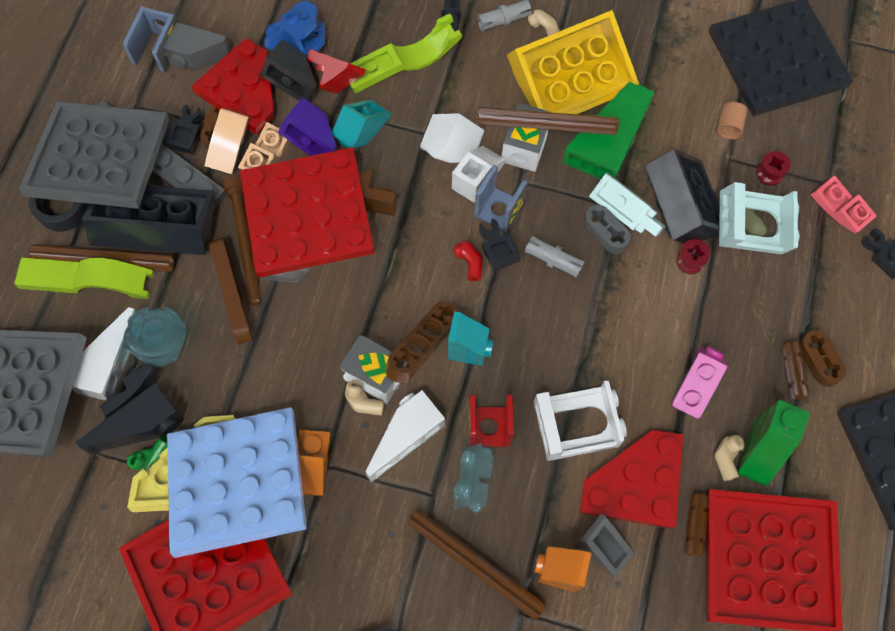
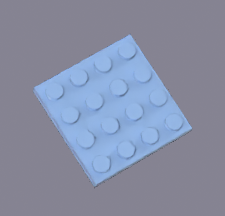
[167,407,307,558]

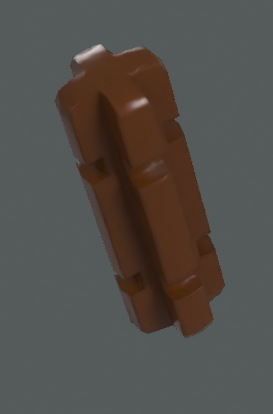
[782,341,810,400]
[685,493,709,557]

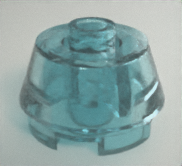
[123,307,186,367]

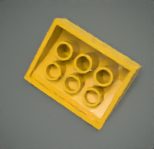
[507,10,639,114]

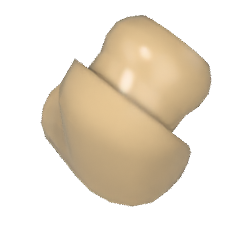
[528,9,560,36]
[345,380,384,416]
[715,435,744,482]

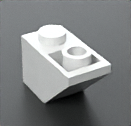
[452,146,506,203]

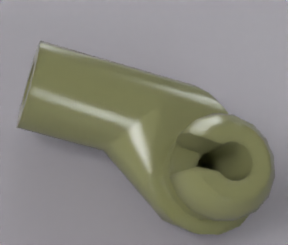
[745,208,767,237]

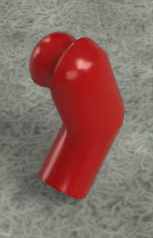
[453,241,483,282]

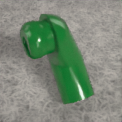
[127,435,167,471]

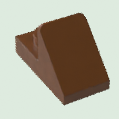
[359,169,397,216]

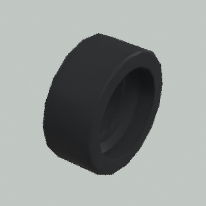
[28,197,89,232]

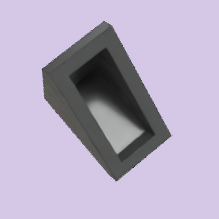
[575,514,634,578]

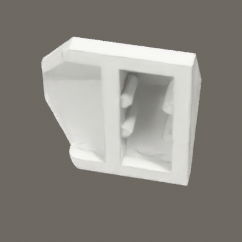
[420,113,484,163]

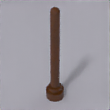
[223,175,261,306]

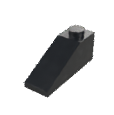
[75,383,184,454]

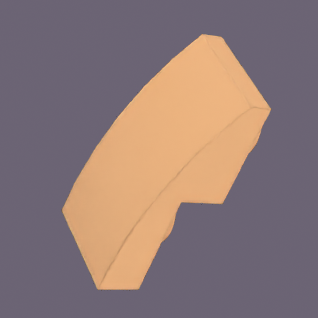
[205,108,249,174]
[238,122,290,170]

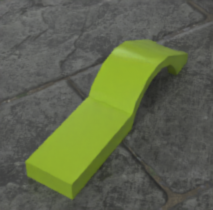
[350,13,462,94]
[14,257,154,299]

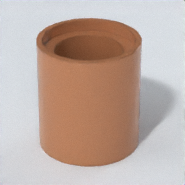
[717,102,747,139]

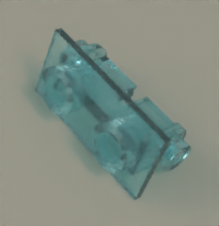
[454,443,495,512]

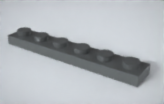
[97,100,227,209]

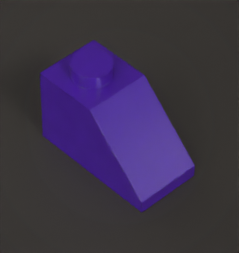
[278,97,336,156]

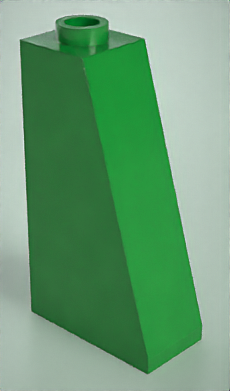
[562,82,655,179]

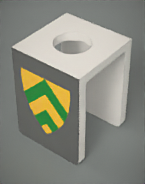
[502,103,549,172]
[340,335,407,405]

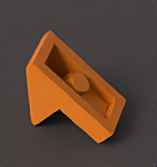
[298,430,331,496]

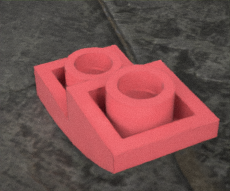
[810,175,877,234]

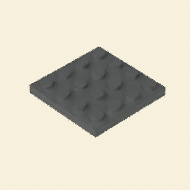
[19,102,169,209]
[0,330,87,459]

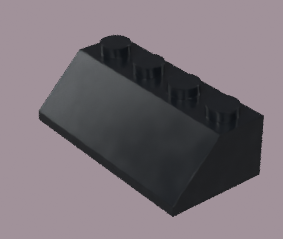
[82,185,215,255]

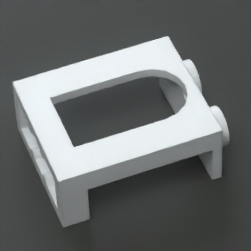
[533,381,627,461]

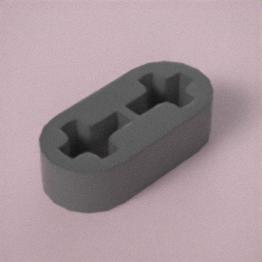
[583,205,631,254]

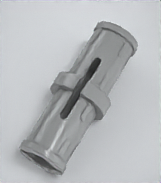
[477,0,532,32]
[525,236,585,278]

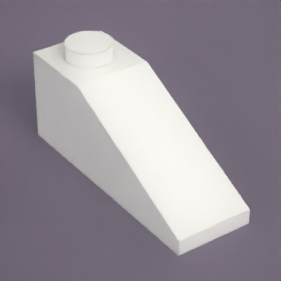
[72,307,143,401]
[366,390,445,482]

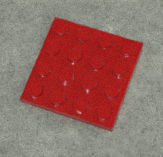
[240,147,375,278]
[706,489,843,631]
[118,520,293,631]

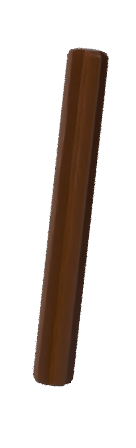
[477,107,619,135]
[29,244,175,272]
[408,510,545,619]

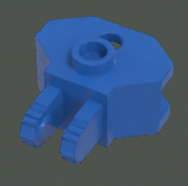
[264,1,326,57]

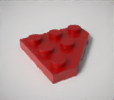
[192,37,274,134]
[579,430,683,529]

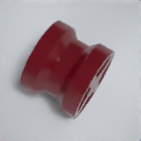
[756,151,791,186]
[676,239,711,275]

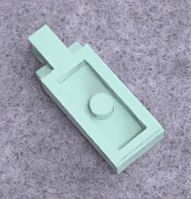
[589,173,666,237]

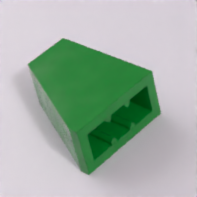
[737,400,810,487]

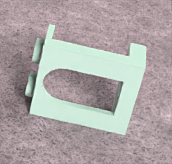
[719,182,800,254]

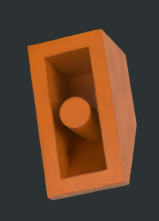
[534,546,592,592]

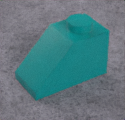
[332,99,392,149]
[448,311,494,366]

